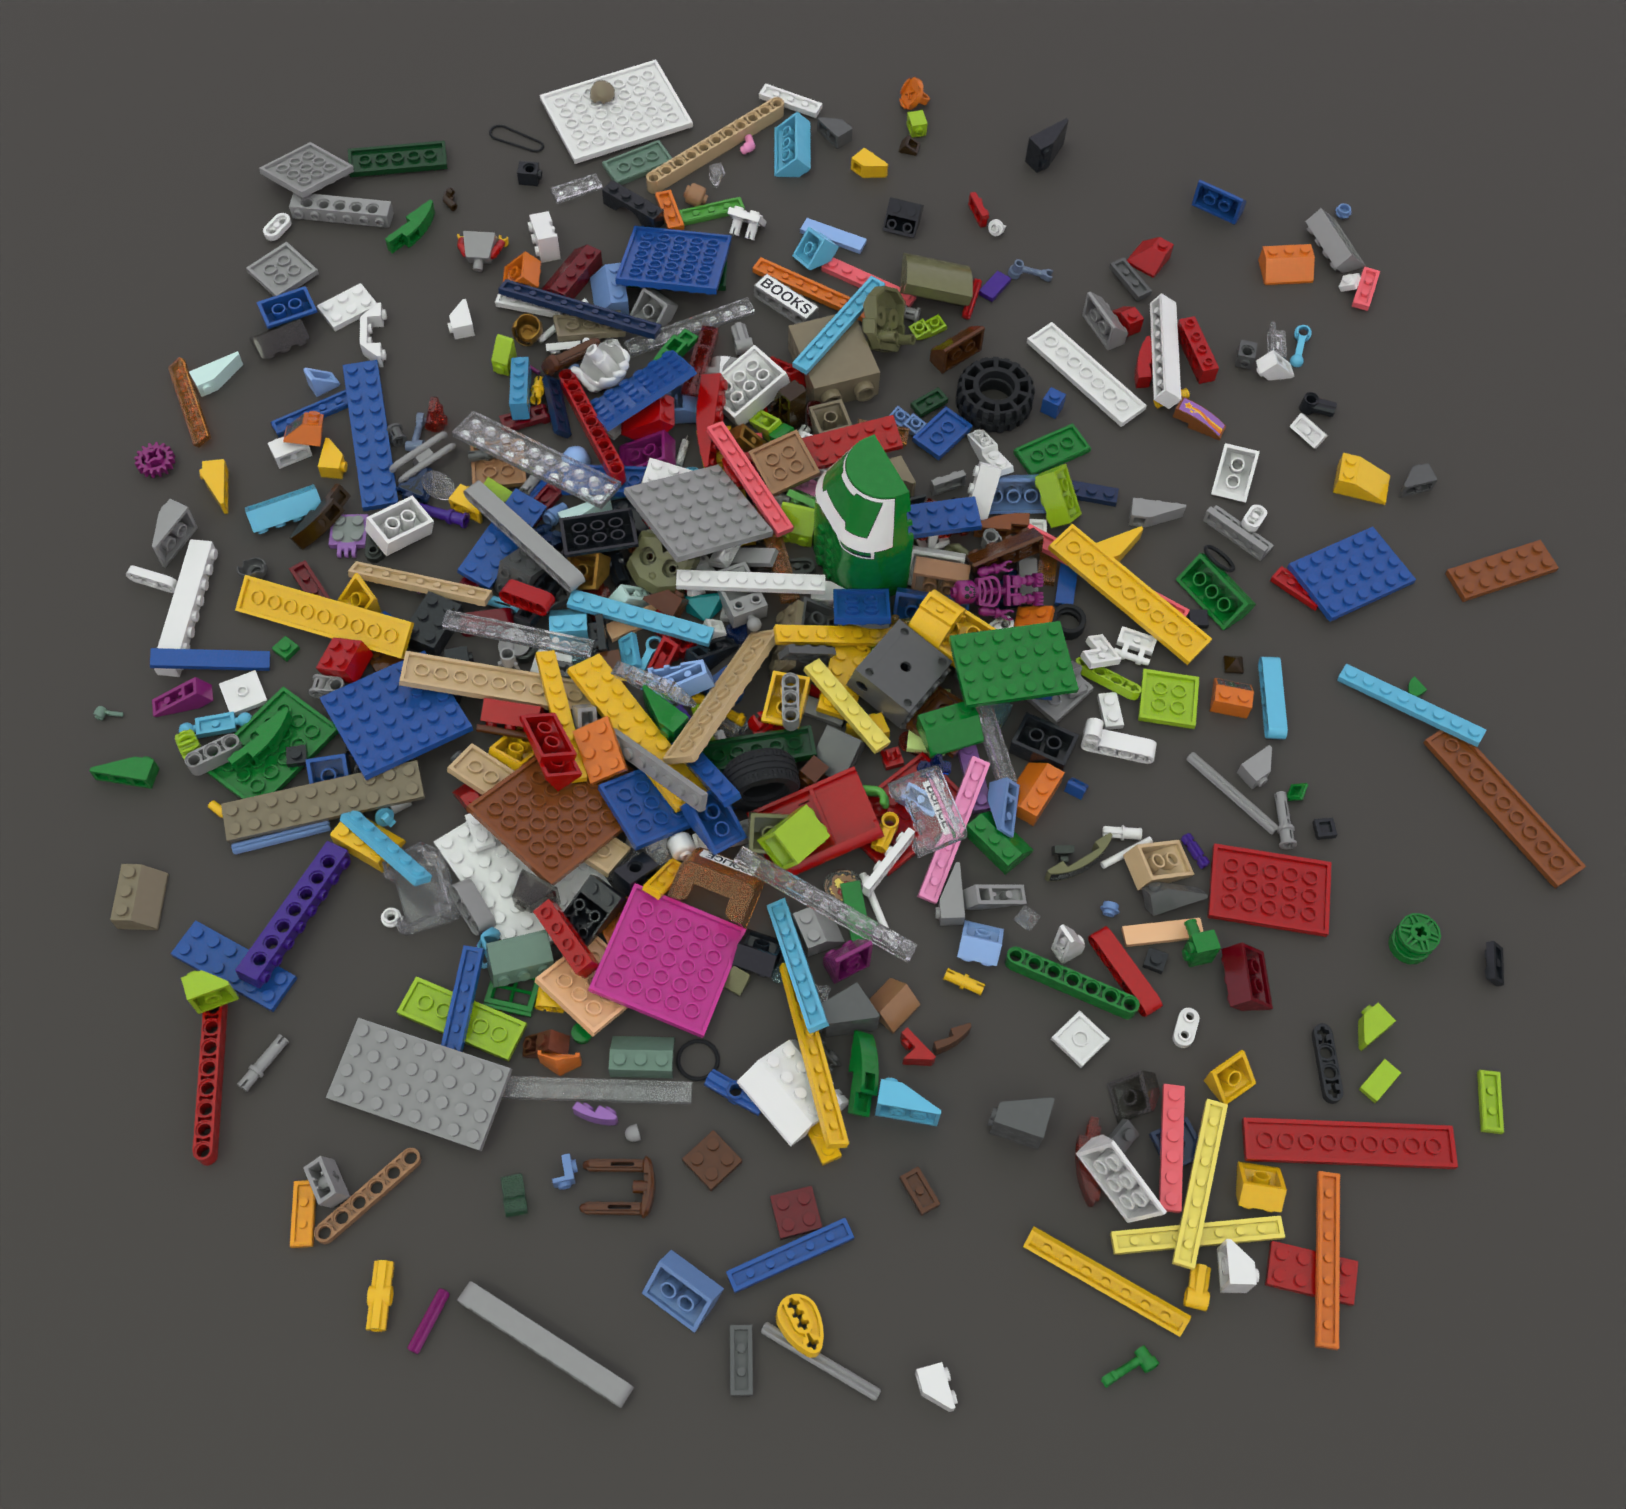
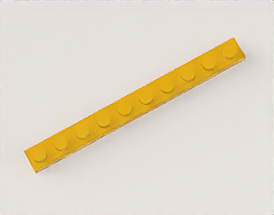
[779,963,849,1149]

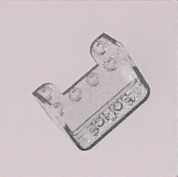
[887,765,967,858]

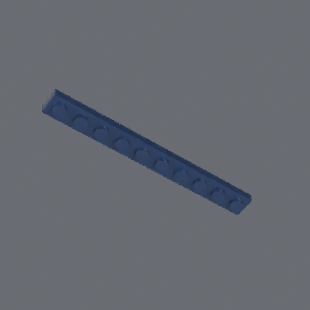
[498,279,662,340]

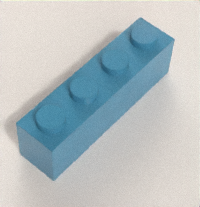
[509,357,532,420]

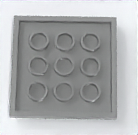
[259,142,354,198]

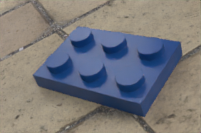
[912,407,973,460]

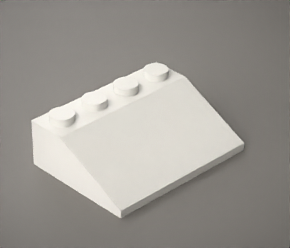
[721,345,791,426]
[1076,1134,1167,1223]

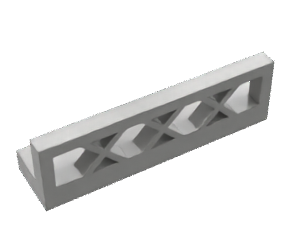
[1203,505,1274,561]

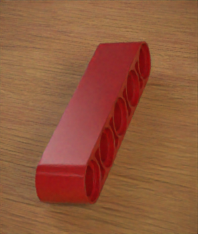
[1088,926,1163,1017]

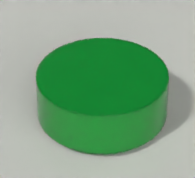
[571,1023,592,1044]

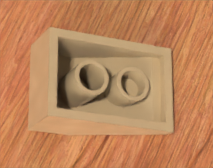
[1123,840,1194,890]

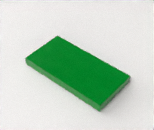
[1013,423,1091,475]

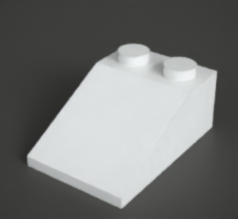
[1211,443,1260,503]

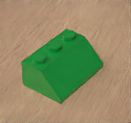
[916,701,984,758]
[965,811,1033,875]

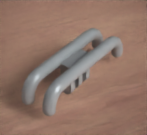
[389,431,456,484]

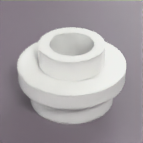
[381,908,402,928]

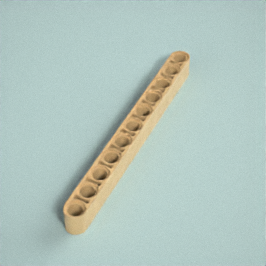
[646,97,784,194]

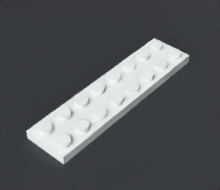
[1027,322,1147,427]

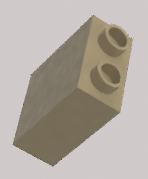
[788,314,880,406]

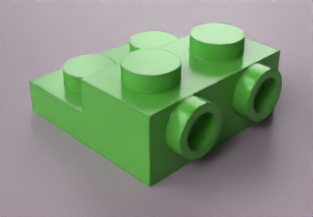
[787,489,815,509]

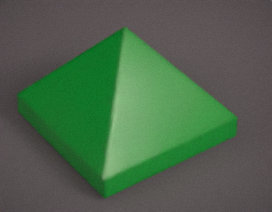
[1287,783,1308,801]

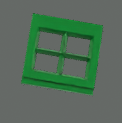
[483,978,539,1018]

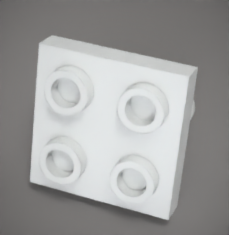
[727,206,767,241]

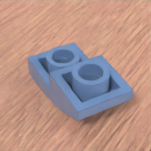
[889,406,927,436]

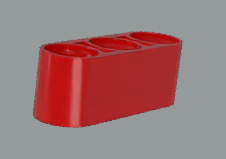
[499,579,555,616]

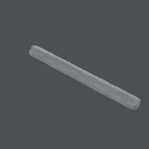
[1187,752,1278,834]
[761,1322,881,1401]

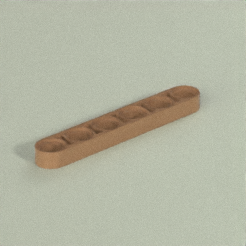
[314,1148,422,1244]

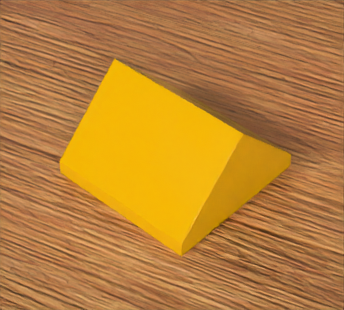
[338,573,381,613]
[1204,1050,1256,1104]

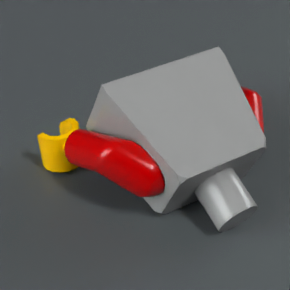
[457,231,509,272]

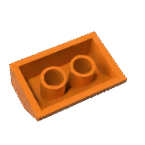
[1258,244,1315,285]
[1016,762,1065,826]

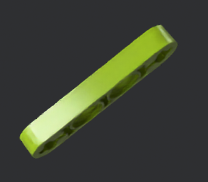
[1075,657,1142,700]

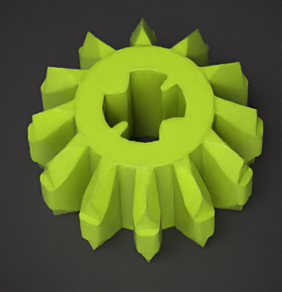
[175,729,201,760]

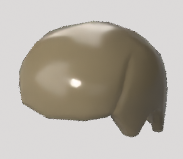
[590,80,615,104]

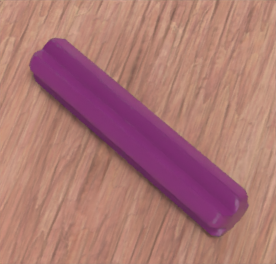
[408,1288,450,1354]

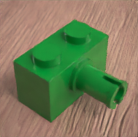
[1182,919,1221,967]

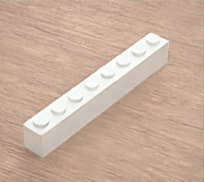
[1150,293,1181,409]
[154,539,218,677]

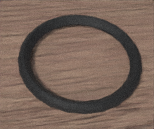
[1204,545,1235,572]
[676,1039,720,1081]

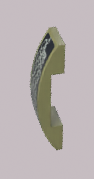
[1045,832,1113,881]

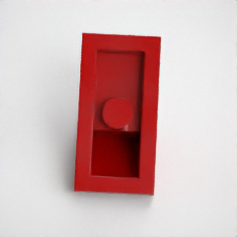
[647,636,680,669]
[900,1027,936,1066]

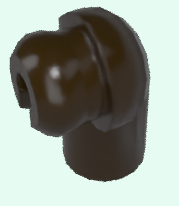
[442,187,457,211]

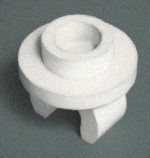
[988,219,1006,236]

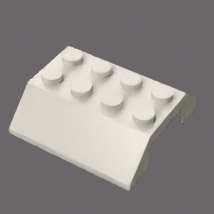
[737,1040,849,1147]

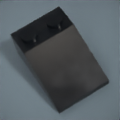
[1025,118,1068,173]

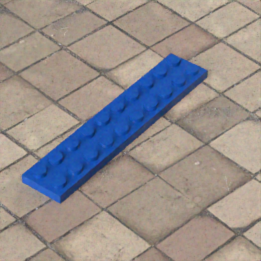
[342,360,399,511]

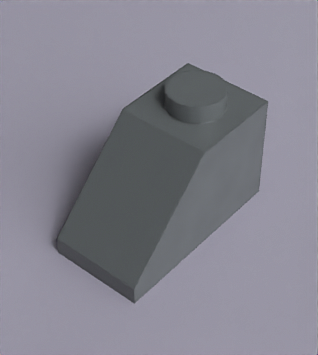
[817,117,853,149]
[1399,463,1438,498]

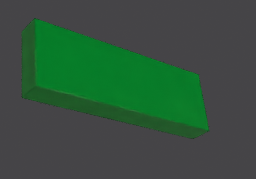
[840,880,872,941]

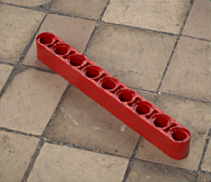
[559,369,626,486]
[193,1004,228,1166]

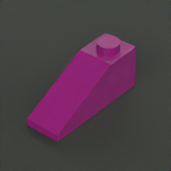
[152,677,213,717]

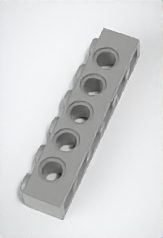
[289,193,394,228]

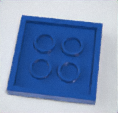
[833,589,891,626]

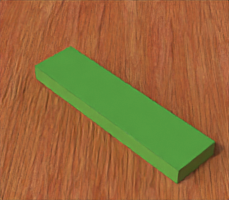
[679,197,745,226]

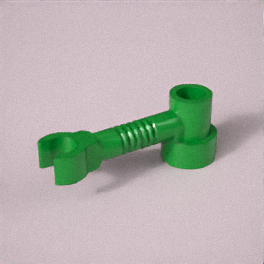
[1101,1345,1160,1388]

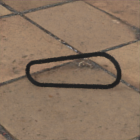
[489,124,544,152]

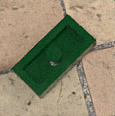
[910,387,949,418]

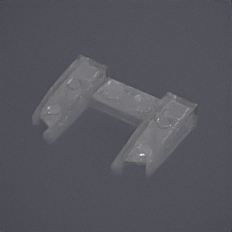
[611,661,697,708]

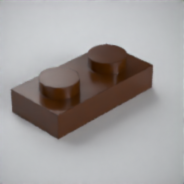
[899,1167,940,1216]

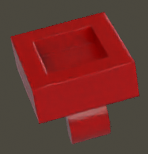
[880,746,904,771]

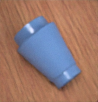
[542,502,568,526]

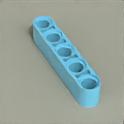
[1258,657,1288,739]

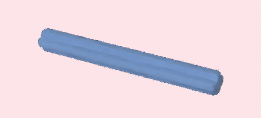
[231,820,331,854]

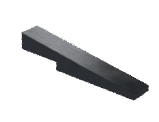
[514,549,567,633]

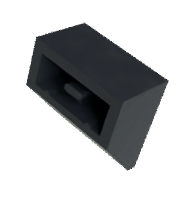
[883,197,924,238]

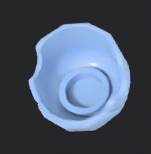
[562,446,591,466]

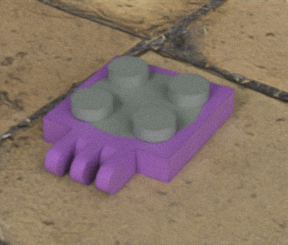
[329,514,369,558]

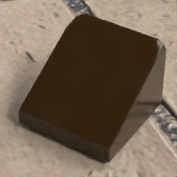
[898,135,921,156]

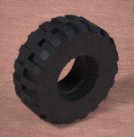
[956,357,1035,433]

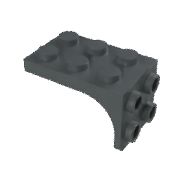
[495,548,545,593]

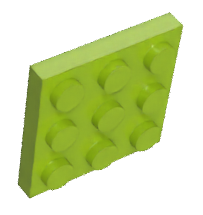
[1138,669,1199,729]

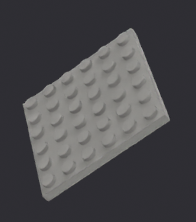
[624,464,773,562]

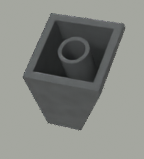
[816,725,866,777]
[819,982,880,1037]
[988,1097,1055,1150]

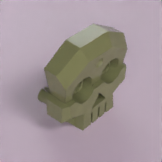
[862,286,916,352]
[626,529,701,594]

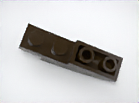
[289,483,351,550]

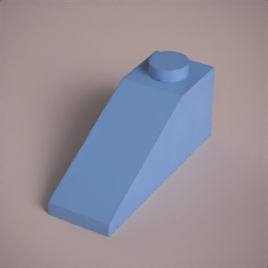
[987,777,1020,838]

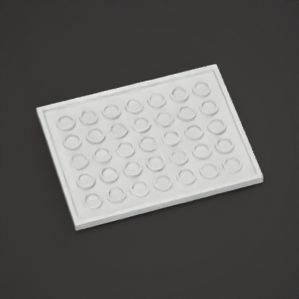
[540,60,693,164]
[434,821,612,945]

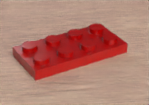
[1265,1241,1358,1306]

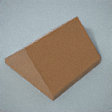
[869,978,921,1034]

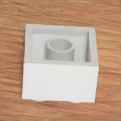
[1217,1239,1259,1293]

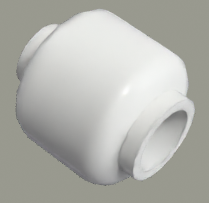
[667,831,696,861]

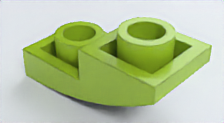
[908,314,947,340]

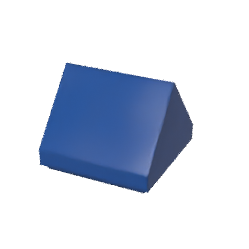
[1064,777,1089,800]

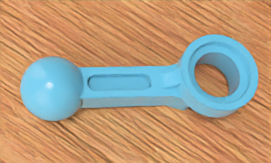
[1290,325,1312,367]
[631,636,662,684]

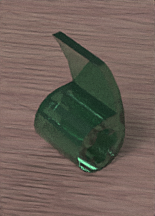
[501,1173,528,1218]

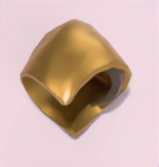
[511,314,543,346]

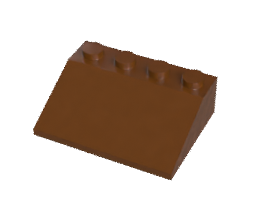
[966,528,1044,579]

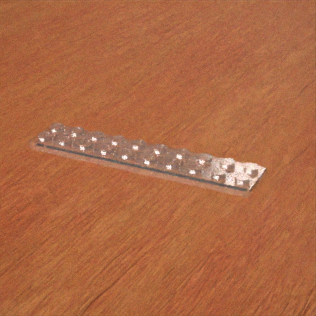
[452,411,621,509]

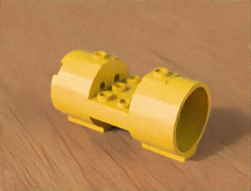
[908,589,996,668]

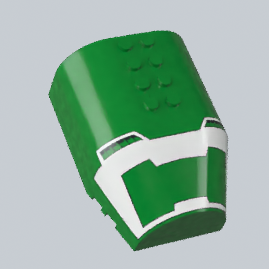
[813,435,914,597]

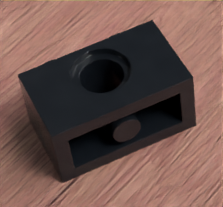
[613,852,660,897]

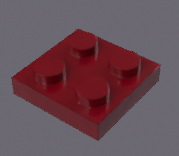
[770,1186,823,1240]

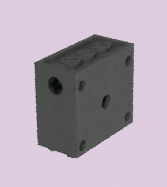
[846,619,953,728]

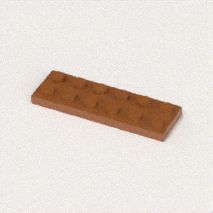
[1445,540,1559,602]

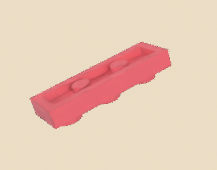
[1352,266,1380,311]

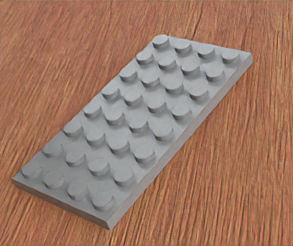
[326,1018,513,1151]

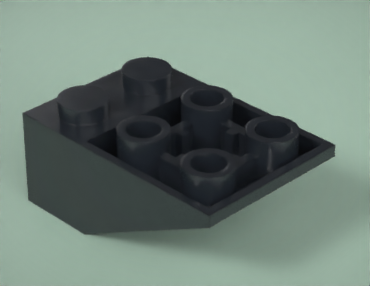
[564,874,628,947]

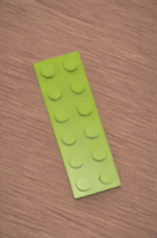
[397,976,528,1062]

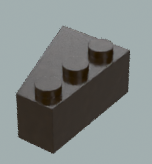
[768,380,806,430]

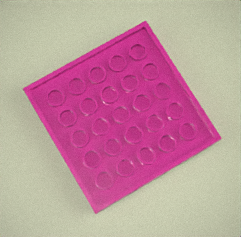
[588,883,746,1038]

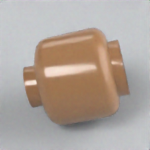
[683,183,708,207]

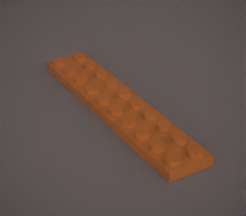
[1423,730,1586,889]

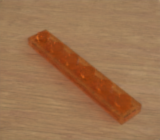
[168,357,211,448]

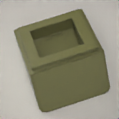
[724,966,751,996]

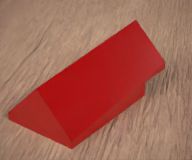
[519,713,582,791]

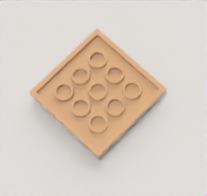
[535,936,628,1037]

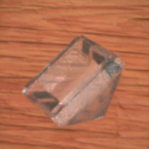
[1013,905,1041,932]

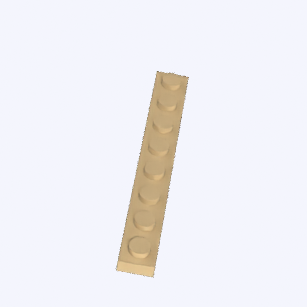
[348,561,493,606]

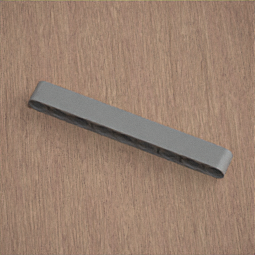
[463,480,585,593]
[457,1281,634,1408]

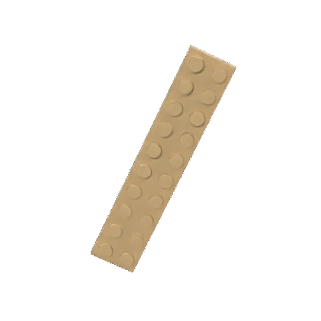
[662,629,776,764]
[399,651,591,714]
[447,743,631,878]

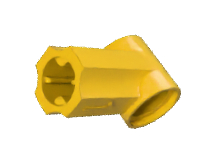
[871,812,899,853]
[1183,1264,1211,1312]

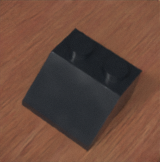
[732,929,782,978]

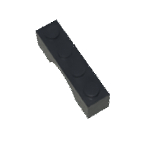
[602,180,665,228]

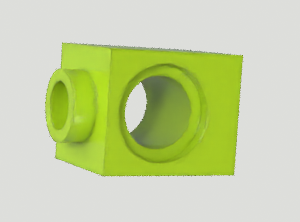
[906,110,928,138]

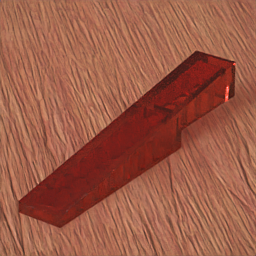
[681,325,719,397]

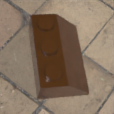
[930,326,985,374]

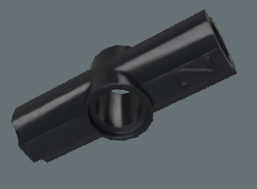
[602,550,630,588]

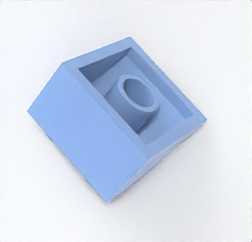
[957,920,1004,966]

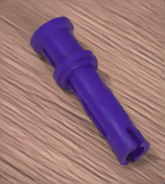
[419,502,470,529]

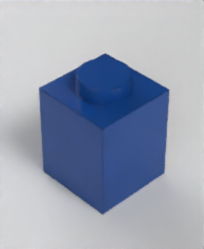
[1040,387,1066,419]

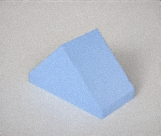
[303,367,340,397]

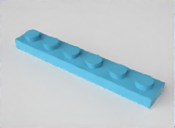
[340,811,432,886]

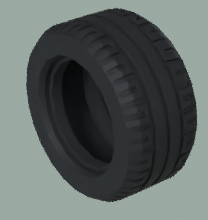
[723,748,800,811]

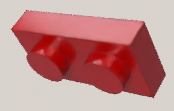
[968,192,989,228]

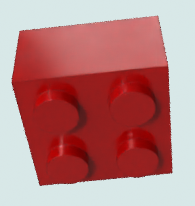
[316,637,373,684]

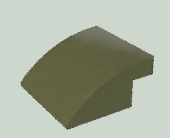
[900,253,973,306]

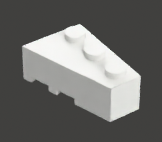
[527,211,561,263]

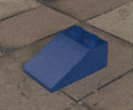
[305,753,352,784]
[680,791,748,855]

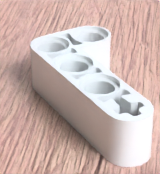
[1081,718,1157,764]

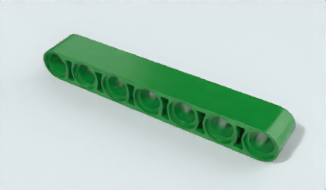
[1005,946,1140,1019]

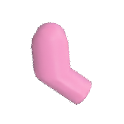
[740,134,755,155]

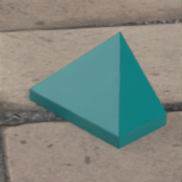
[685,593,723,621]

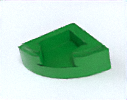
[1408,676,1427,697]

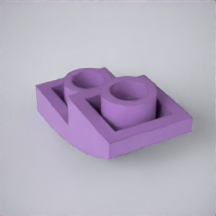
[572,1101,618,1125]

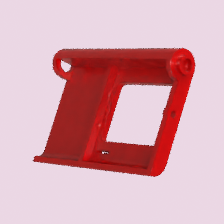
[746,766,885,884]

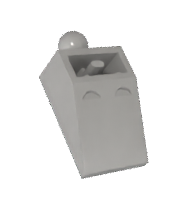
[717,561,768,632]

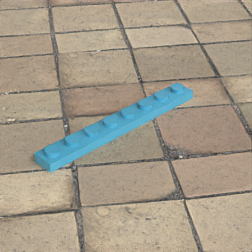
[792,276,885,375]
[567,589,715,647]
[1337,664,1487,747]
[766,898,829,1034]

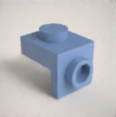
[552,1153,578,1190]

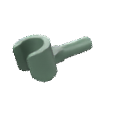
[93,706,124,720]

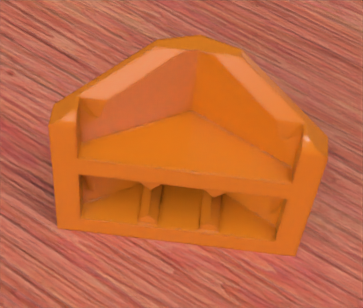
[537,1050,582,1076]

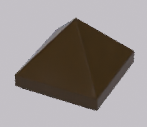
[1223,655,1244,674]

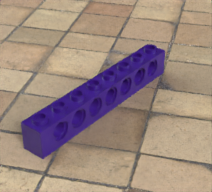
[235,841,351,989]

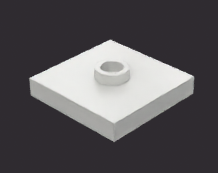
[219,670,268,715]
[1051,1010,1110,1068]

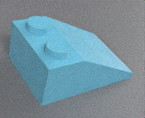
[875,1078,941,1126]

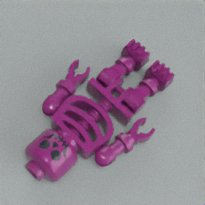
[950,560,1044,621]

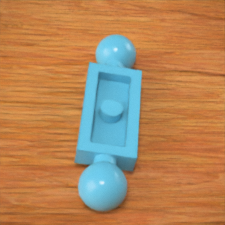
[179,711,252,738]

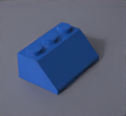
[1192,180,1247,225]
[257,286,317,329]

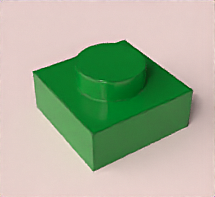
[272,636,300,662]

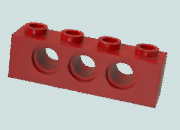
[1177,316,1219,384]
[533,899,599,979]

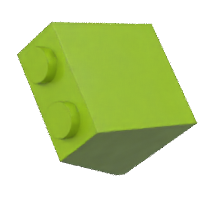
[757,804,830,871]

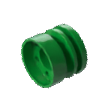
[1388,913,1441,964]

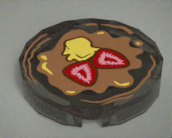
[823,868,863,907]

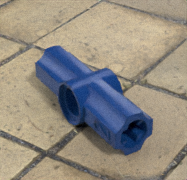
[704,1069,762,1117]

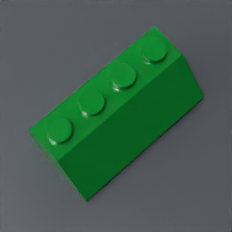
[1175,553,1256,630]

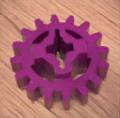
[134,442,176,478]

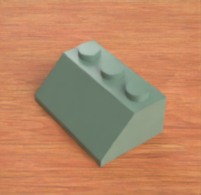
[486,930,554,988]
[608,1036,675,1079]

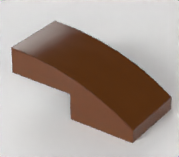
[932,1023,972,1056]

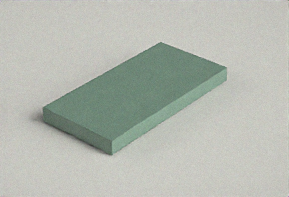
[602,140,672,185]

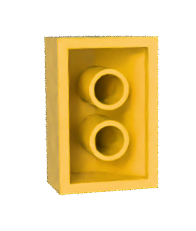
[330,818,406,873]

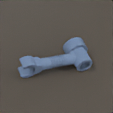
[1008,259,1053,282]
[405,412,427,452]

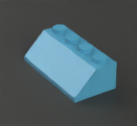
[774,112,811,177]
[245,484,321,534]

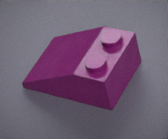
[619,429,676,467]
[823,939,873,984]

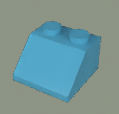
[792,227,839,270]
[549,609,589,643]

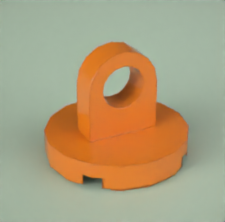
[899,77,930,110]

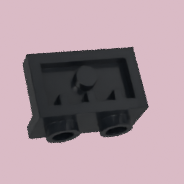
[588,614,609,657]

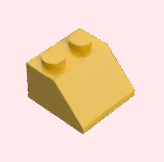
[1236,1161,1287,1212]

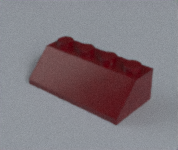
[541,244,603,299]

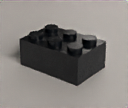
[408,591,464,656]
[1008,712,1079,771]

